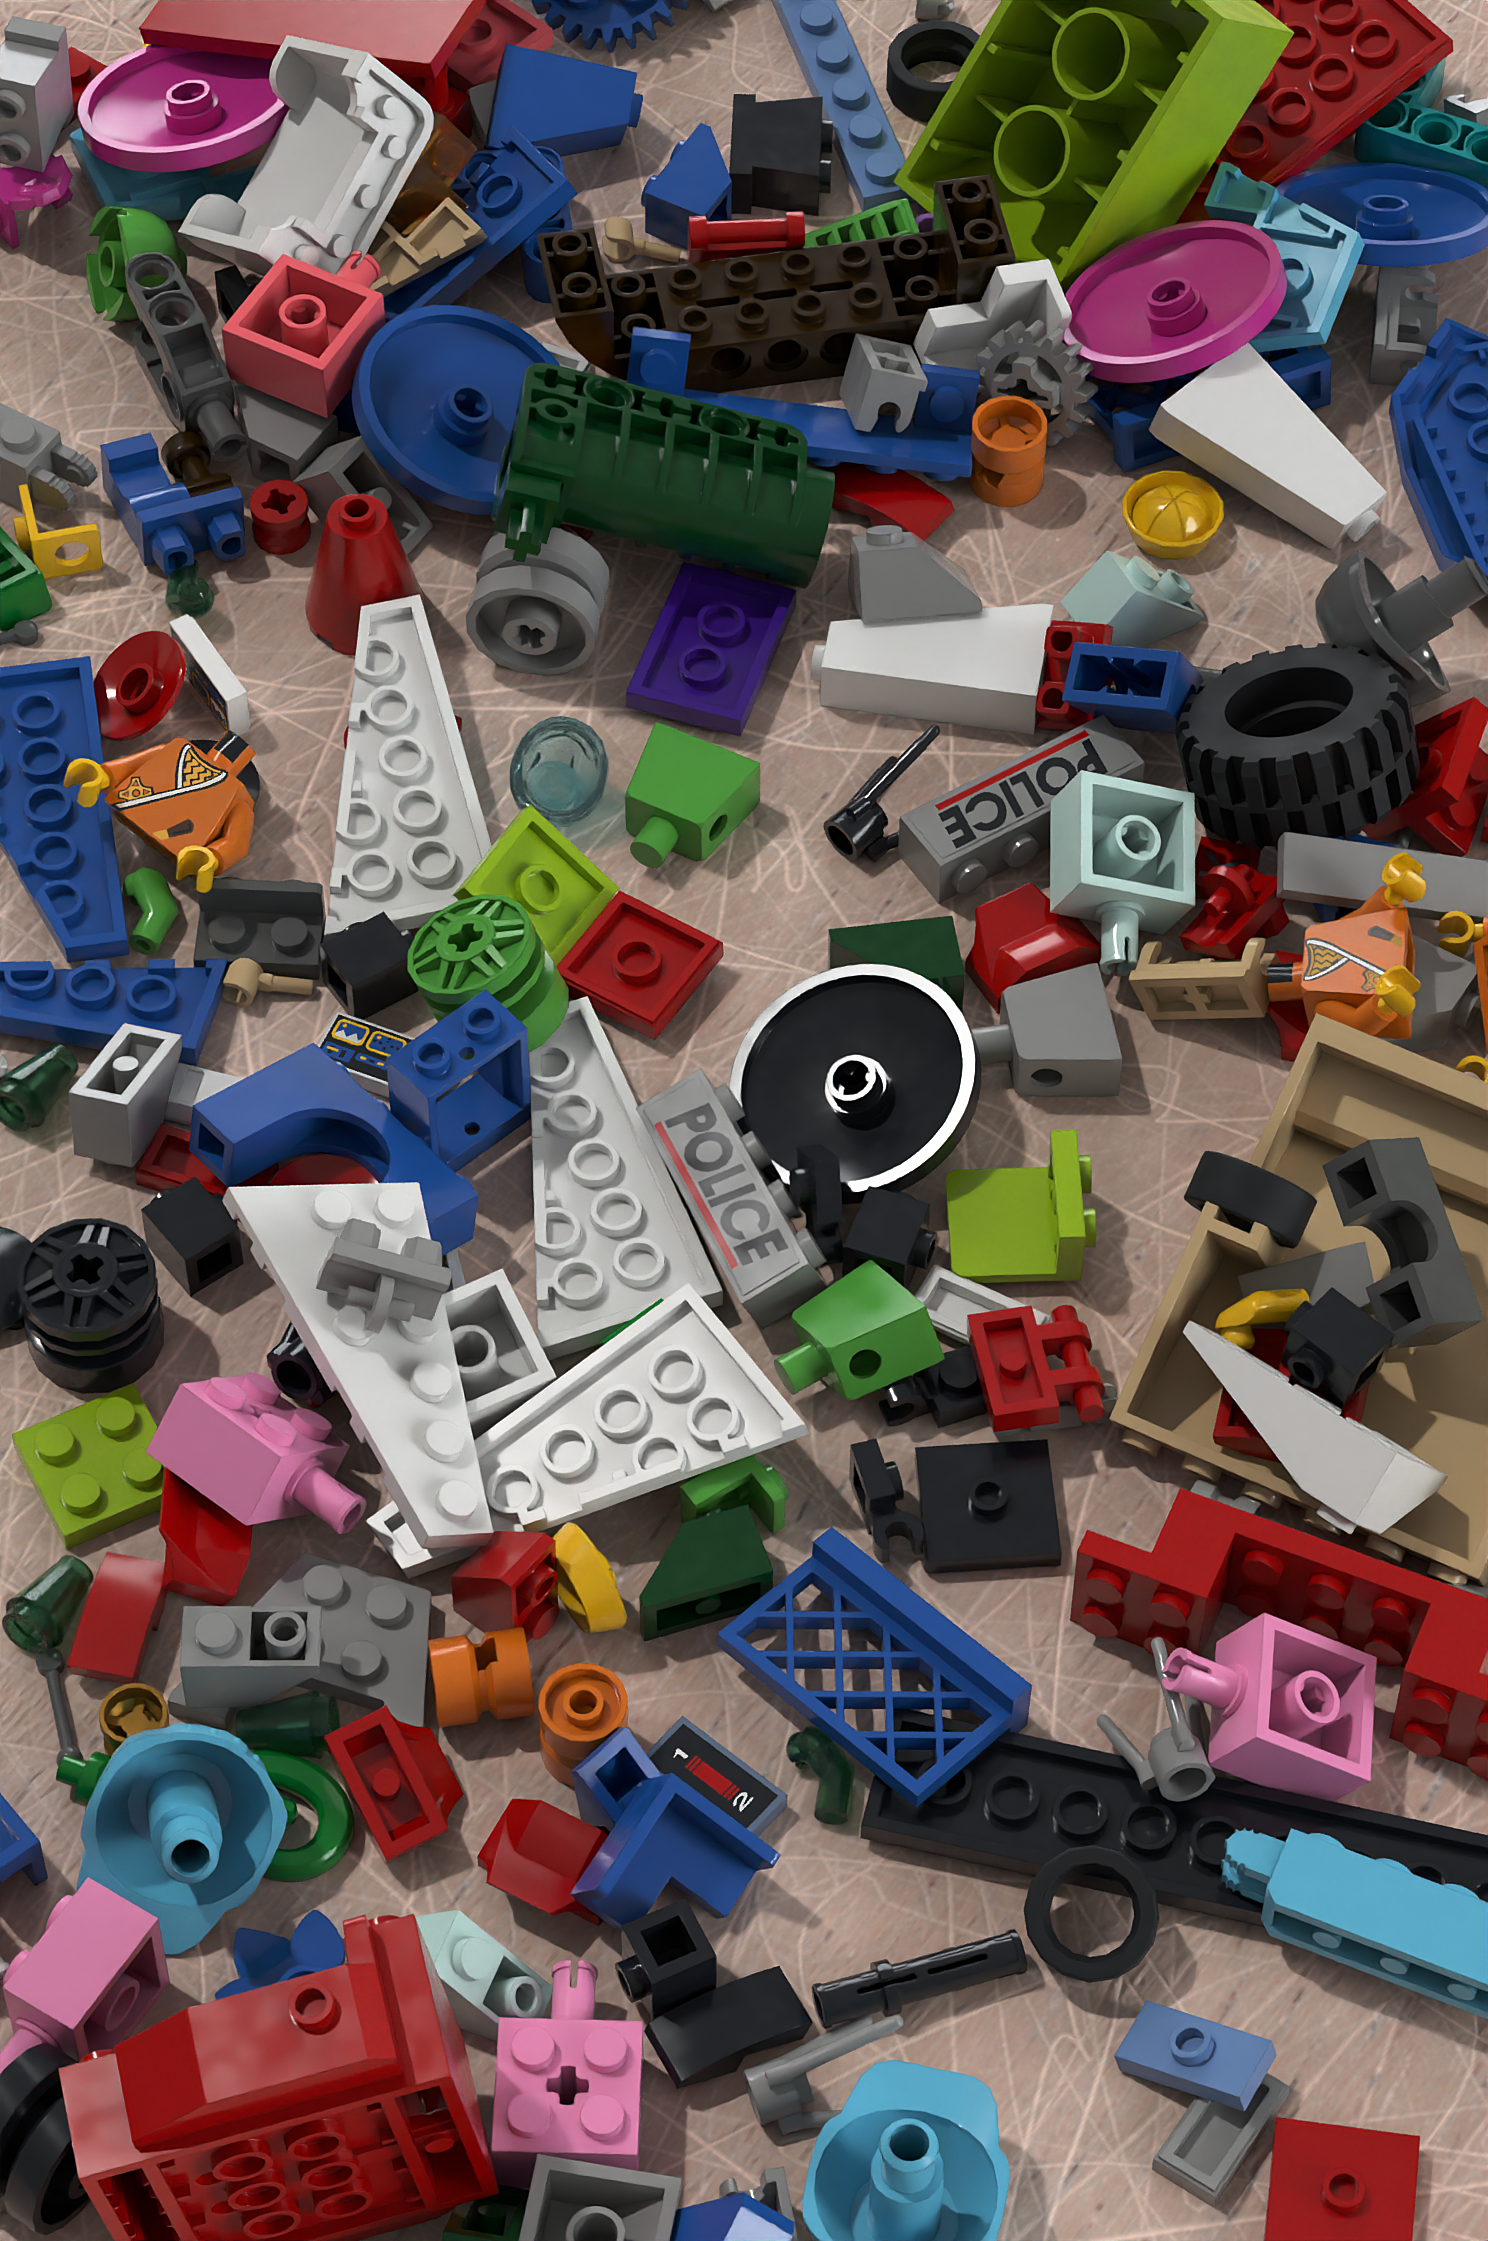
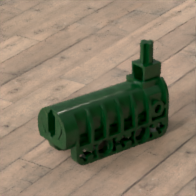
[491,363,835,589]

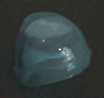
[509,716,609,827]

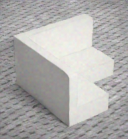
[913,259,1072,393]

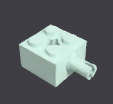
[1050,770,1195,976]

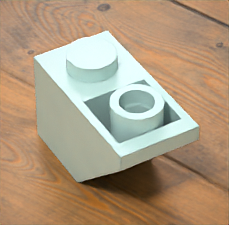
[1060,551,1204,648]
[415,1910,553,2042]

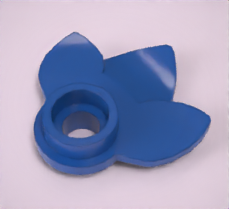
[215,1910,345,2000]

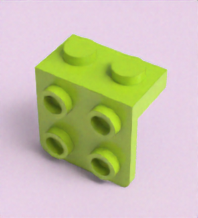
[945,1129,1096,1283]

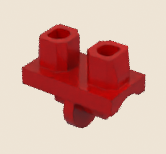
[1035,620,1113,731]
[1179,864,1290,960]

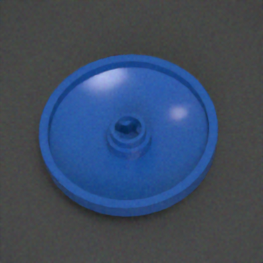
[1277,162,1488,267]
[352,305,560,515]

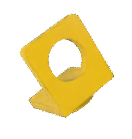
[13,484,104,579]

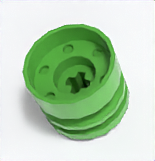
[407,895,569,1060]

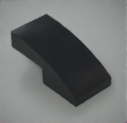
[644,1966,813,2089]

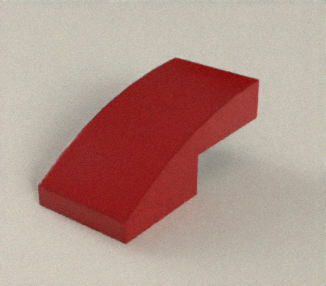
[832,462,955,541]
[67,1552,168,1684]

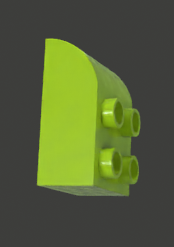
[893,0,1294,295]

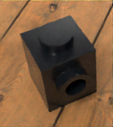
[319,912,419,1020]
[141,1177,244,1297]
[842,1186,937,1290]
[1279,1287,1395,1409]
[615,1898,717,2021]

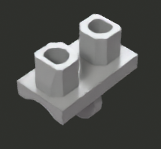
[316,1218,453,1334]

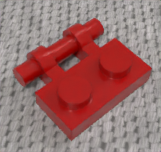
[967,1305,1105,1432]

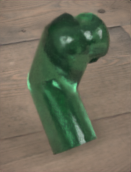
[165,557,214,619]

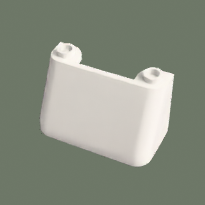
[178,35,434,276]

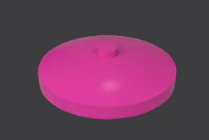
[78,45,290,172]
[1063,220,1287,383]

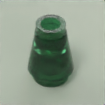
[0,1044,79,1132]
[2,1555,94,1654]
[235,1690,341,1759]

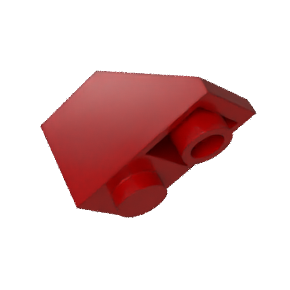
[451,1531,560,1643]

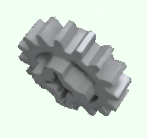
[975,320,1098,447]

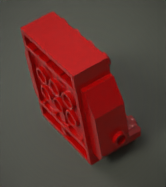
[58,1914,499,2241]

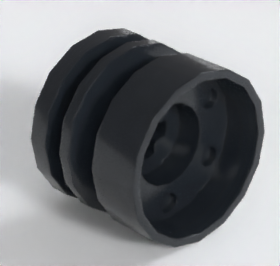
[17,1218,164,1394]

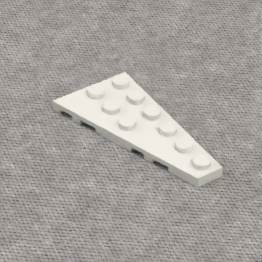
[324,594,492,941]
[529,996,723,1361]
[222,1182,493,1549]
[366,1282,809,1579]

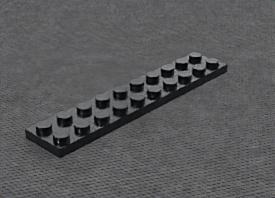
[860,1709,1488,1927]

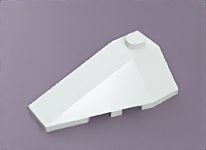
[1183,1320,1448,1534]

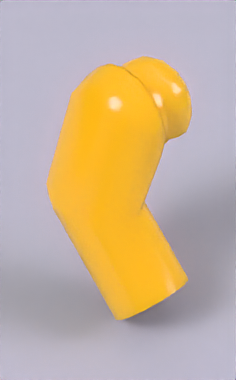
[1214,1288,1310,1350]

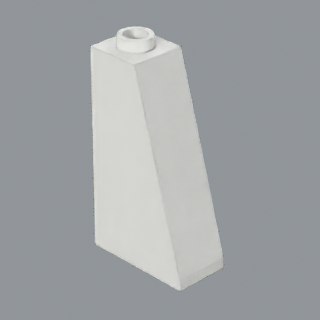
[1149,343,1387,550]
[810,603,1053,735]

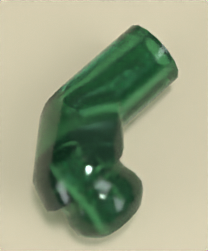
[786,1726,855,1825]

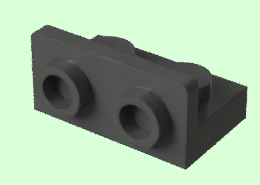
[193,877,326,980]

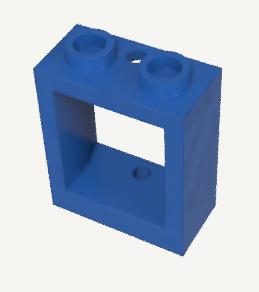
[386,989,531,1173]

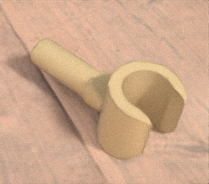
[602,217,681,263]
[222,958,313,1007]

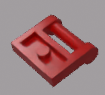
[687,211,805,264]

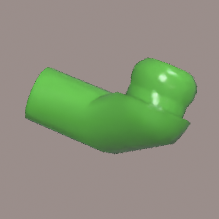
[123,867,178,955]

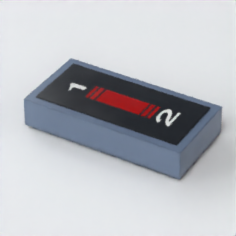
[646,1716,788,1837]

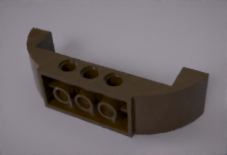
[536,174,1016,393]

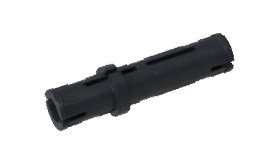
[811,1929,1027,2029]

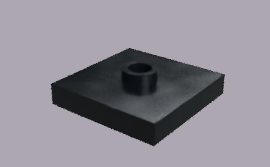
[914,1439,1062,1574]

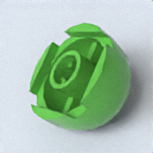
[86,206,187,322]

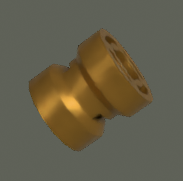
[99,1683,170,1756]

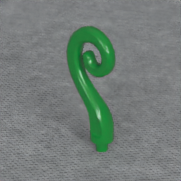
[56,1750,355,1882]

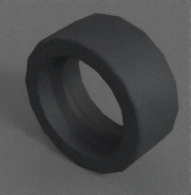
[886,20,980,122]
[1184,1151,1317,1249]
[1024,1845,1160,1983]

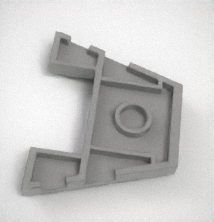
[167,1552,432,1732]

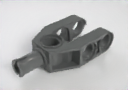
[125,252,248,462]

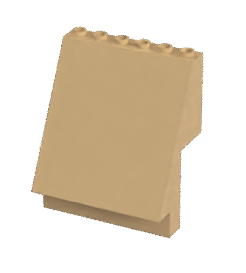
[1109,1013,1488,1587]

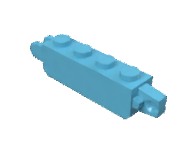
[1221,1828,1488,2019]

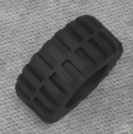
[1175,643,1421,851]

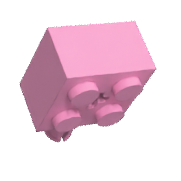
[146,1372,367,1534]
[1162,1613,1377,1802]
[0,1877,170,2074]
[491,1960,644,2188]

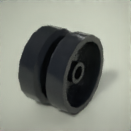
[0,2042,91,2235]

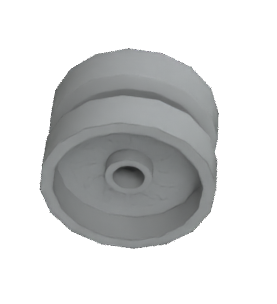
[466,527,609,676]

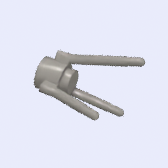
[1097,1637,1215,1802]
[743,2015,903,2136]

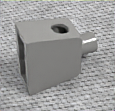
[971,963,1123,1097]

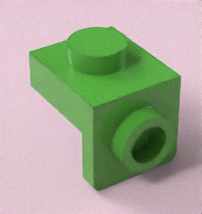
[680,1455,788,1534]

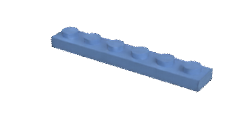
[771,0,916,212]

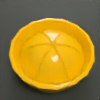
[1122,470,1224,560]
[553,1522,627,1634]

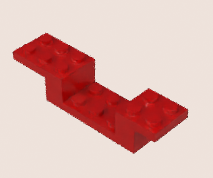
[1070,1488,1488,1780]

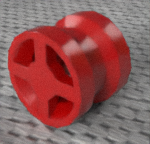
[249,479,311,555]

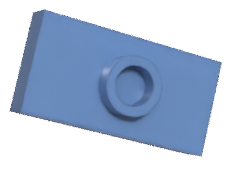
[1114,2000,1276,2112]

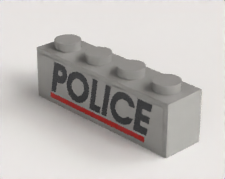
[898,715,1145,904]
[636,1068,828,1329]

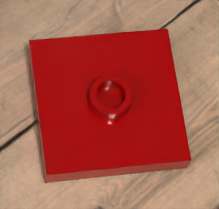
[556,890,724,1041]
[1264,2117,1420,2241]

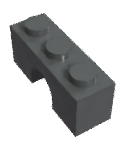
[1323,1137,1485,1349]

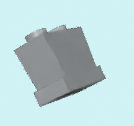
[0,16,74,172]

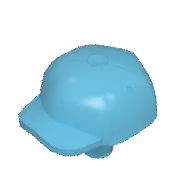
[76,1723,288,1954]
[802,2060,1010,2241]

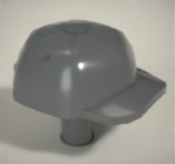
[1315,550,1488,707]

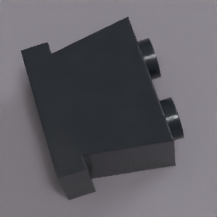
[729,94,833,216]

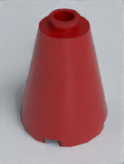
[305,494,424,656]

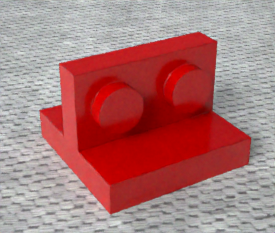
[1362,697,1488,857]

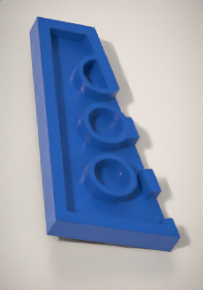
[383,125,578,315]
[0,958,229,1066]

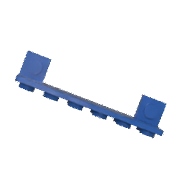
[626,327,980,481]

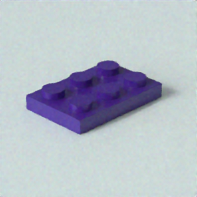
[626,562,796,737]

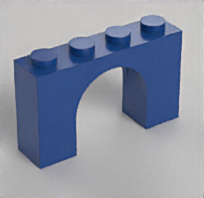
[189,1042,479,1256]

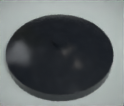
[729,964,982,1205]

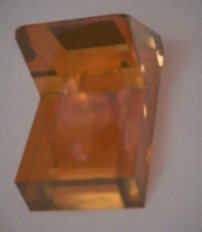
[385,111,478,236]

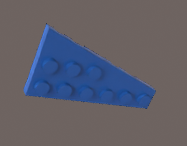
[0,656,130,963]

